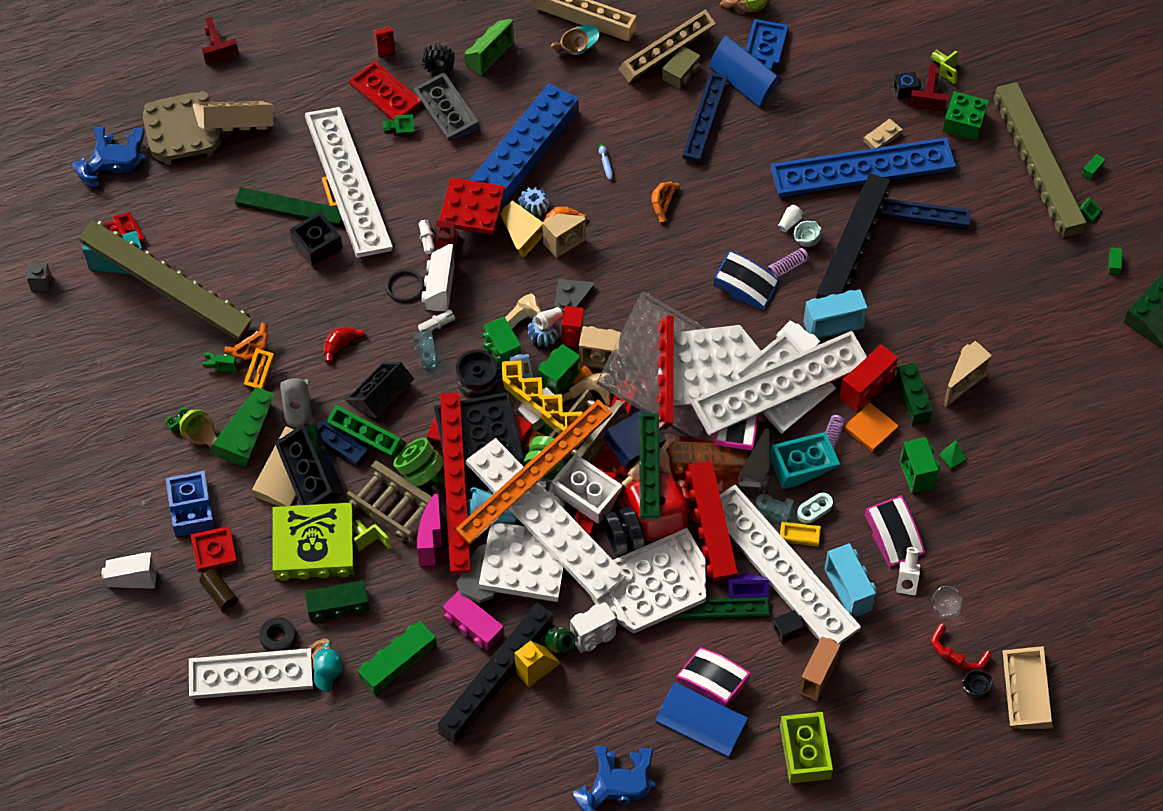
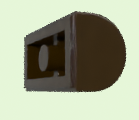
[199,569,238,612]

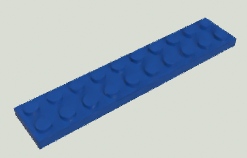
[771,137,956,197]

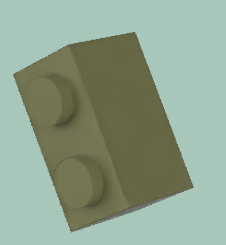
[662,46,701,89]

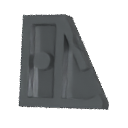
[554,279,594,314]

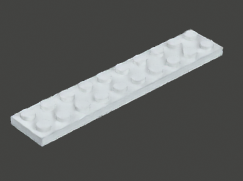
[305,107,392,258]
[691,331,867,436]
[466,438,627,602]
[720,485,861,644]

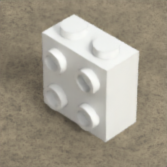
[570,602,617,653]

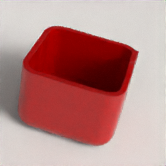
[625,472,688,542]

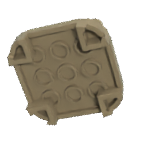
[143,91,222,165]

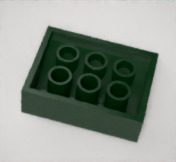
[1123,274,1163,350]

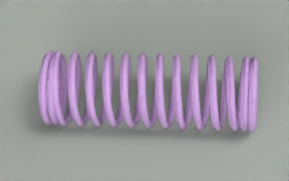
[768,248,809,278]
[825,415,846,449]

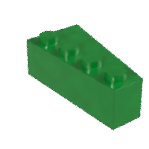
[209,387,274,468]

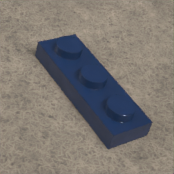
[317,420,369,466]

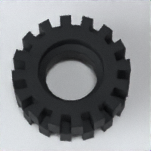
[422,44,455,75]

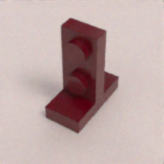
[201,17,239,64]
[909,64,948,111]
[435,220,459,260]

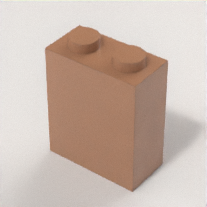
[799,637,840,701]

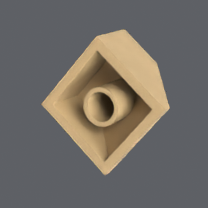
[543,214,586,258]

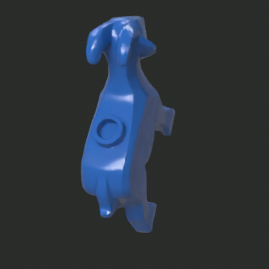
[73,127,145,187]
[573,746,655,811]

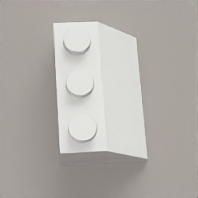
[422,244,455,312]
[551,454,622,524]

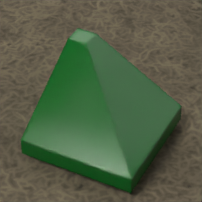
[1079,197,1102,223]
[939,441,966,470]

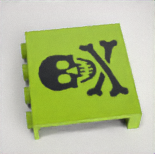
[273,503,354,581]

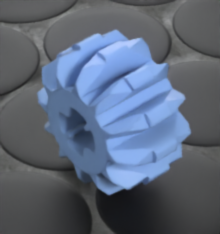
[519,187,550,217]
[528,318,559,348]

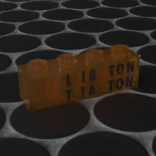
[666,441,748,476]

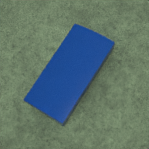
[709,35,782,107]
[655,682,748,758]

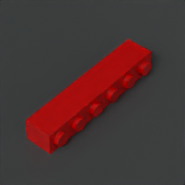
[685,460,738,582]

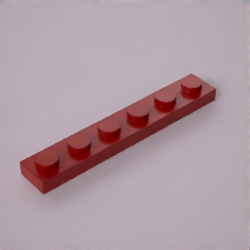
[657,315,674,430]

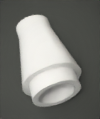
[778,205,803,232]
[534,307,563,330]

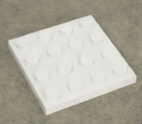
[730,331,836,434]
[478,523,563,602]

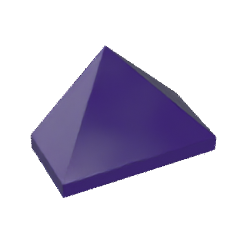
[729,573,769,598]

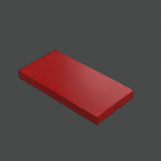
[349,61,423,121]

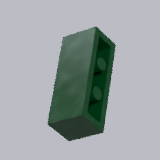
[895,363,933,426]
[305,580,369,622]

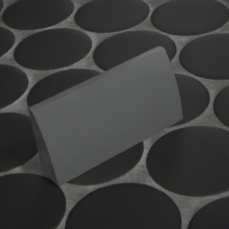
[413,73,480,140]

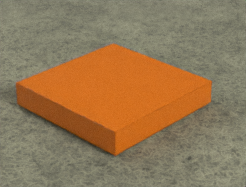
[844,402,899,453]

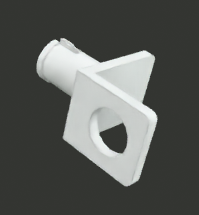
[896,547,920,595]

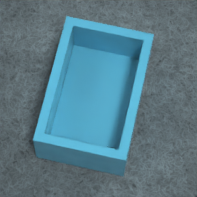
[803,290,867,338]
[824,543,877,618]

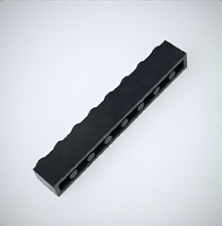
[816,173,892,299]
[437,603,553,744]

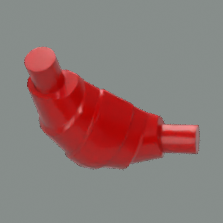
[324,327,364,364]

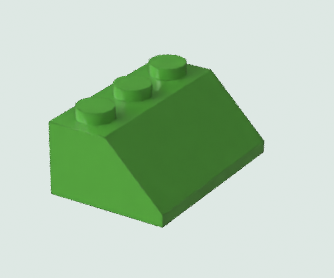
[464,19,514,76]

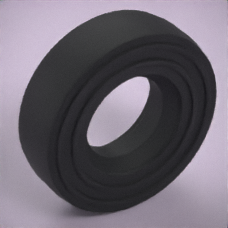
[259,617,296,652]

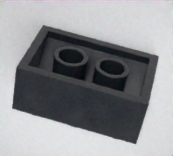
[345,362,414,418]

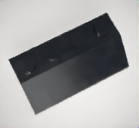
[275,423,345,505]

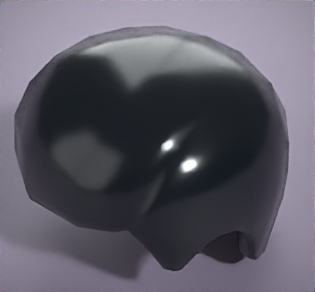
[962,669,994,700]

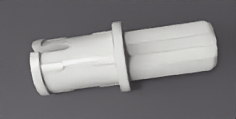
[418,220,435,255]
[418,310,455,335]

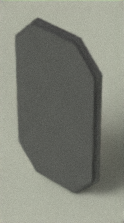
[456,544,496,603]

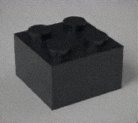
[289,211,343,266]

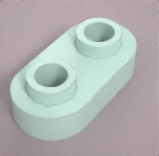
[797,493,833,524]

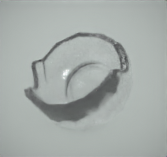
[932,586,963,619]

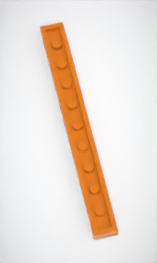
[456,399,612,545]

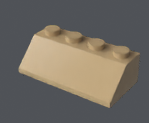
[193,101,273,132]

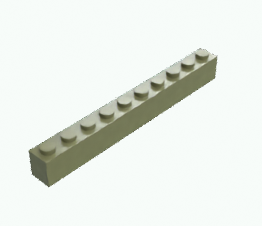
[994,82,1086,238]
[79,220,252,342]

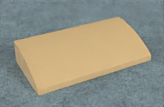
[252,427,296,507]
[1003,646,1053,729]

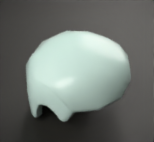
[794,221,822,247]

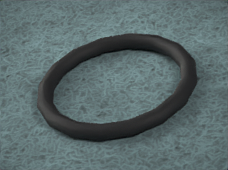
[386,269,424,302]

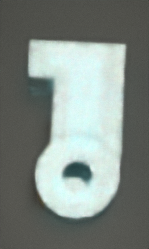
[413,331,436,370]
[756,494,794,523]

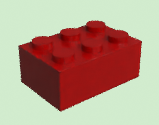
[839,344,898,412]

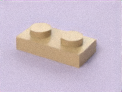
[863,119,902,149]

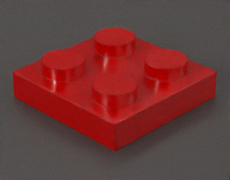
[191,526,237,572]

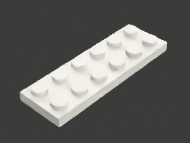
[189,648,313,699]

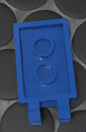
[746,19,788,70]

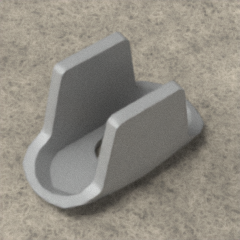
[280,378,311,428]

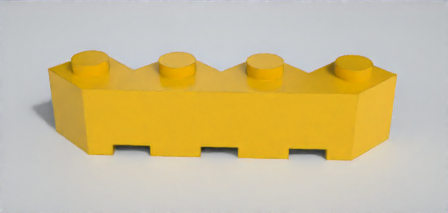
[502,361,582,434]

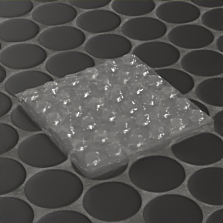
[596,291,707,441]

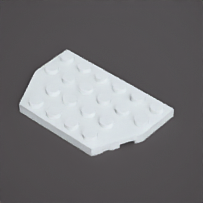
[658,325,761,408]
[590,528,706,633]

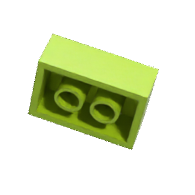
[780,712,833,784]

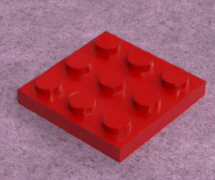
[439,177,505,235]

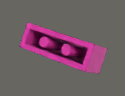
[442,591,504,651]

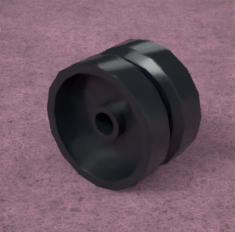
[456,349,499,398]
[603,506,644,556]

